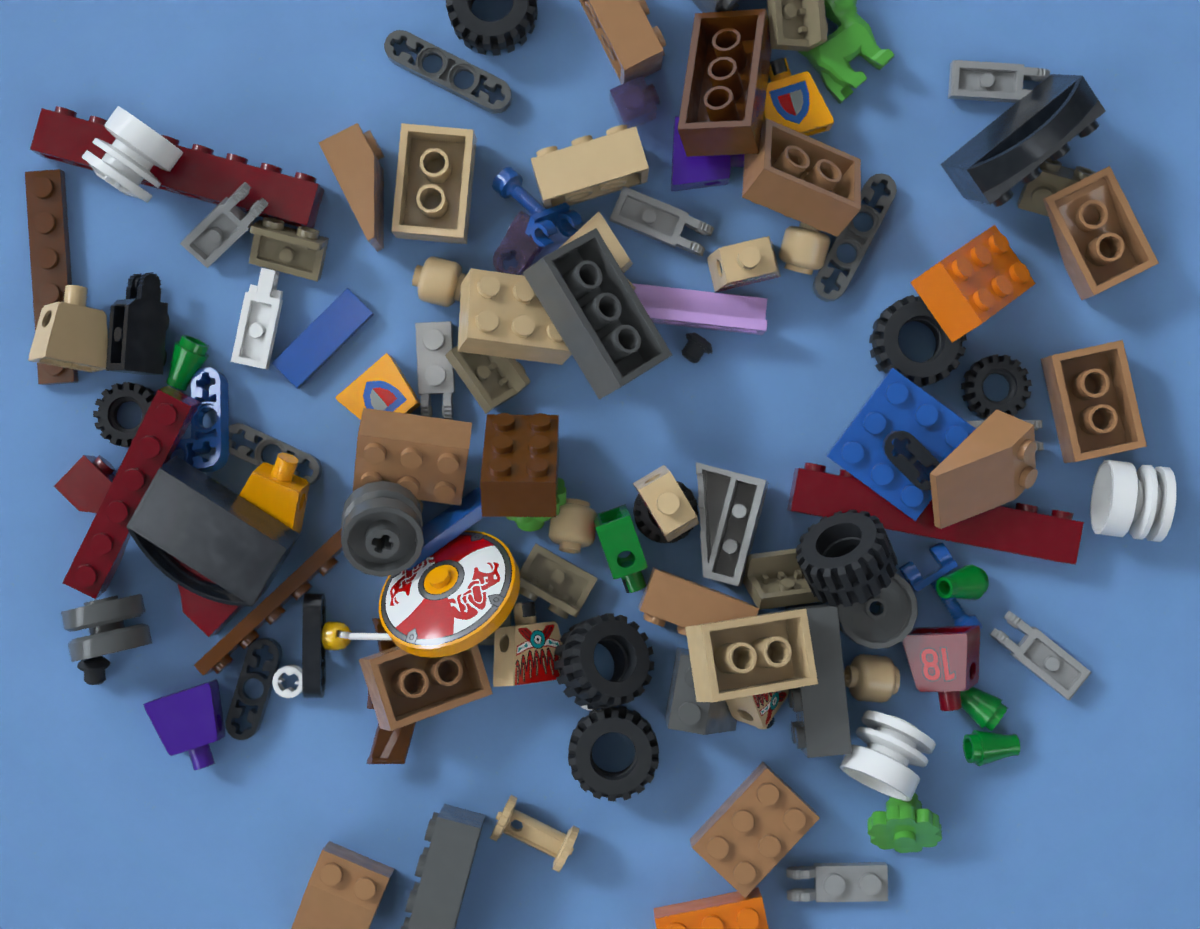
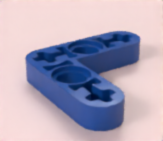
[168,367,229,473]

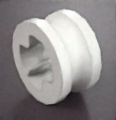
[272,664,303,698]

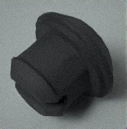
[682,332,713,363]
[77,656,110,685]

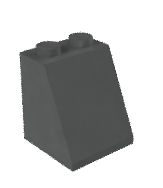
[665,647,737,735]

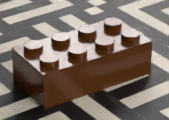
[677,9,772,157]

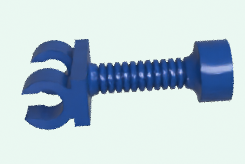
[492,167,583,247]
[899,542,983,630]

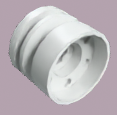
[82,106,183,203]
[1090,460,1177,542]
[840,710,936,802]

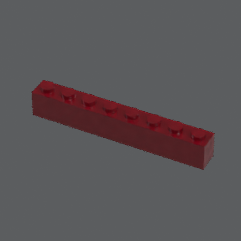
[30,106,324,228]
[787,462,1084,565]

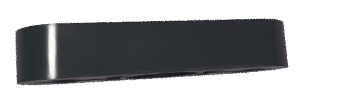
[302,593,326,698]
[225,638,282,740]

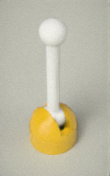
[322,621,392,650]

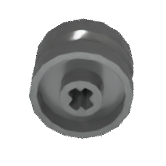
[341,481,424,577]
[837,574,918,649]
[61,594,152,662]

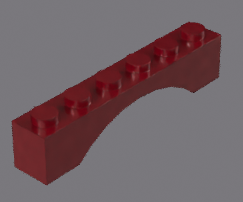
[62,385,200,599]
[54,455,244,637]

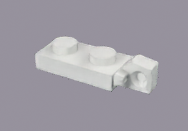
[231,268,283,370]

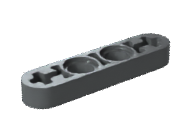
[384,30,512,114]
[813,173,897,302]

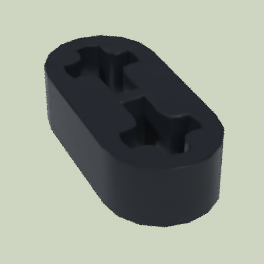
[882,430,940,491]

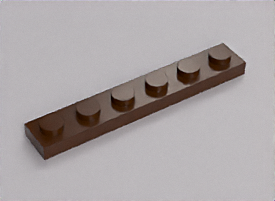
[25,169,78,385]
[194,528,343,676]

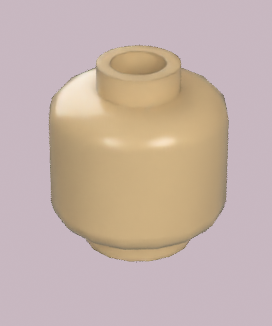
[779,222,830,275]
[412,256,467,307]
[548,498,598,554]
[844,654,900,703]

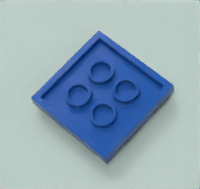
[826,368,976,521]

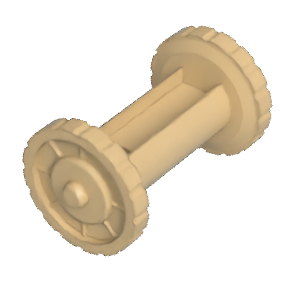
[490,795,580,872]

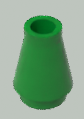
[166,335,209,391]
[936,564,989,600]
[960,687,1008,731]
[963,730,1020,766]

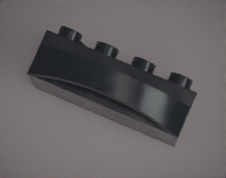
[940,74,1106,207]
[126,456,300,606]

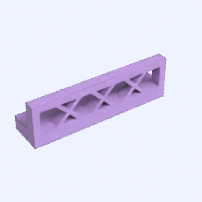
[632,283,768,335]

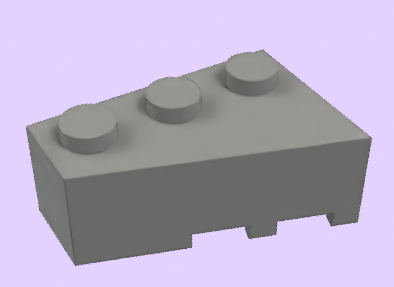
[696,462,769,587]

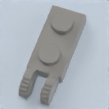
[948,60,1050,103]
[180,182,269,268]
[610,186,714,256]
[415,321,455,420]
[990,611,1092,700]
[786,862,888,902]

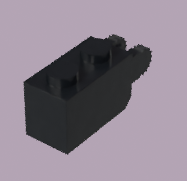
[106,272,169,375]

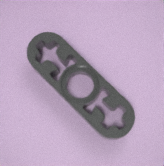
[229,423,322,485]

